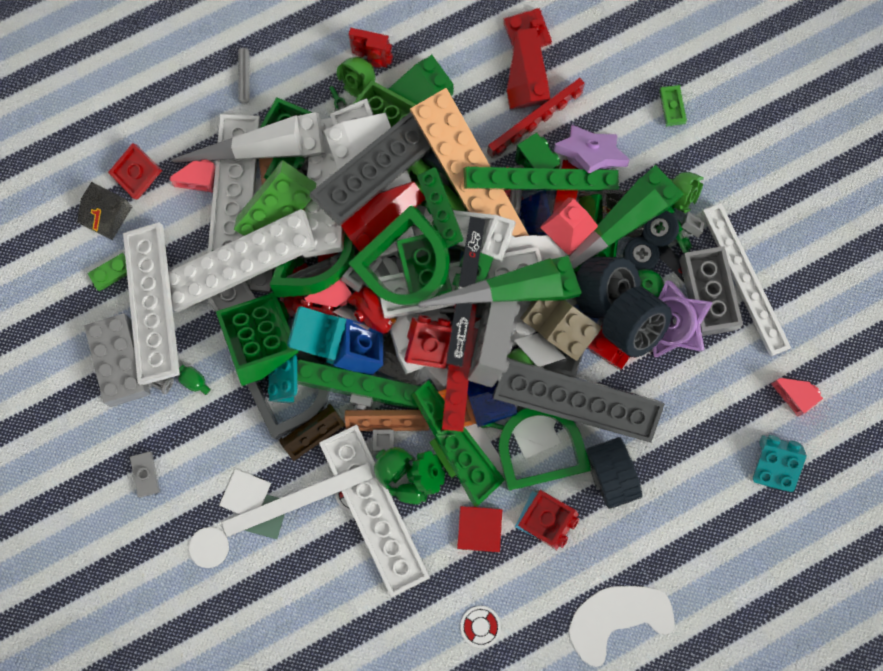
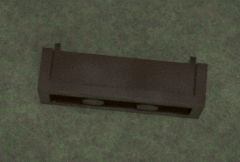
[278,404,345,461]

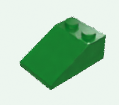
[389,55,454,105]
[395,231,452,298]

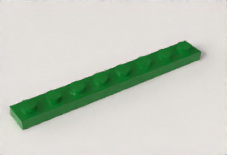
[464,167,619,191]

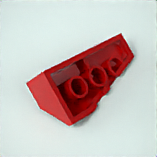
[507,28,550,110]
[341,181,425,252]

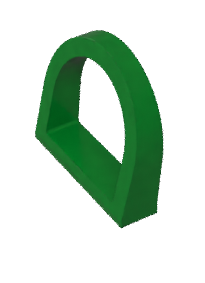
[349,205,450,306]
[269,233,355,297]
[498,408,591,491]

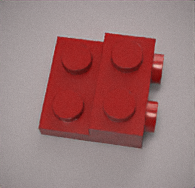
[348,27,393,68]
[404,315,452,369]
[518,490,579,551]

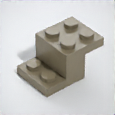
[520,300,602,361]

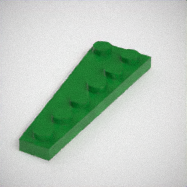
[411,380,505,507]

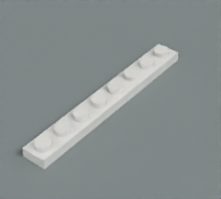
[702,203,791,357]

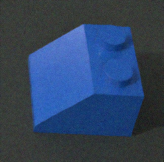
[334,318,383,375]

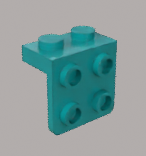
[287,307,346,360]
[268,355,298,403]
[753,435,807,492]

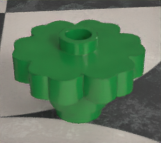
[407,451,445,495]

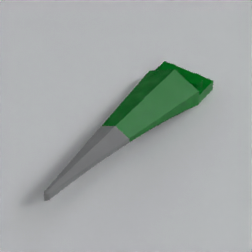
[569,165,684,269]
[418,256,582,307]

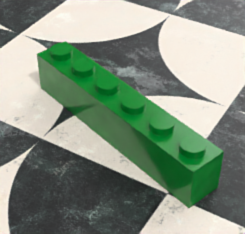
[297,359,420,410]

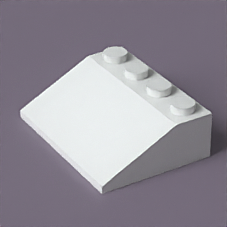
[324,113,412,193]

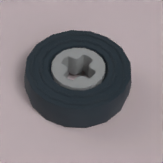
[642,210,679,246]
[623,237,660,270]

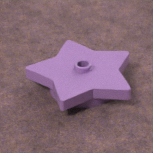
[553,125,630,173]
[653,280,712,357]

